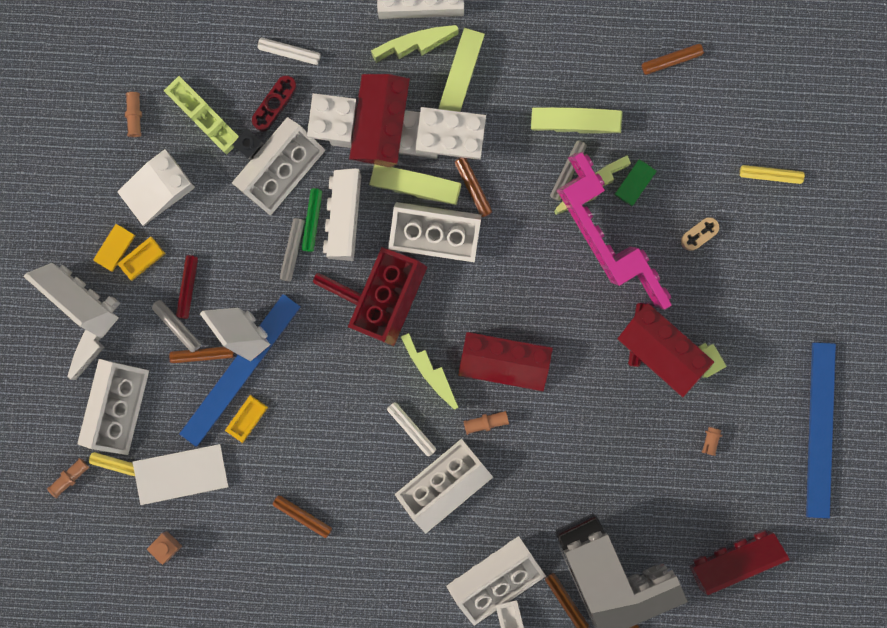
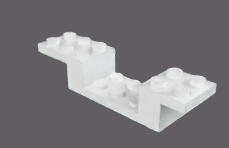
[307,93,486,160]

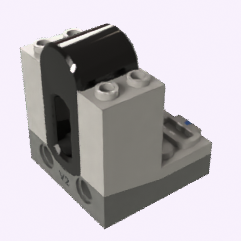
[555,513,688,628]

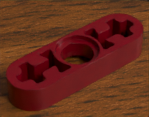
[252,76,297,132]

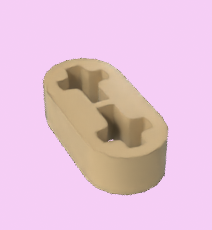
[681,218,719,251]

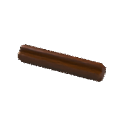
[545,573,589,628]

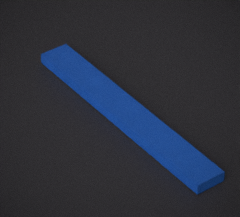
[179,294,301,447]
[806,343,836,518]

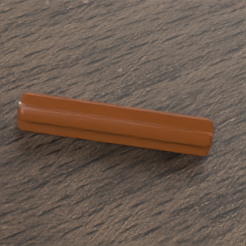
[641,44,704,75]
[455,157,492,217]
[169,347,234,363]
[273,495,332,538]

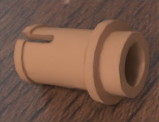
[702,427,722,456]

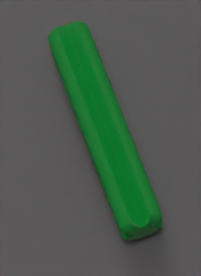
[302,188,322,252]

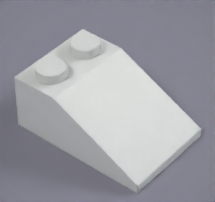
[118,149,195,226]
[200,308,270,361]

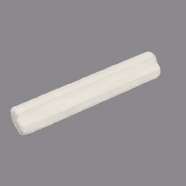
[258,38,320,65]
[387,402,436,456]

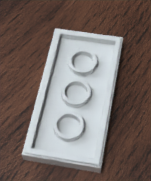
[133,444,228,505]

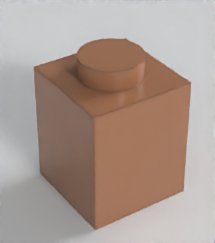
[146,531,182,565]

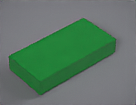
[614,159,657,207]

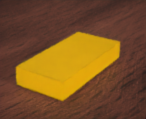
[93,224,136,272]
[117,236,166,281]
[225,395,269,443]

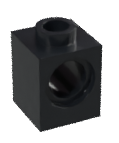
[232,129,264,161]

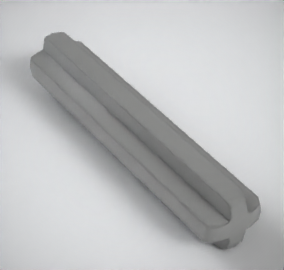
[550,141,587,201]
[280,218,305,282]
[152,300,201,352]

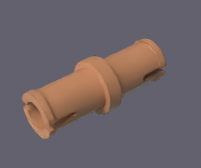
[125,92,142,137]
[464,411,509,435]
[47,458,89,498]

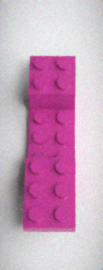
[557,152,672,310]

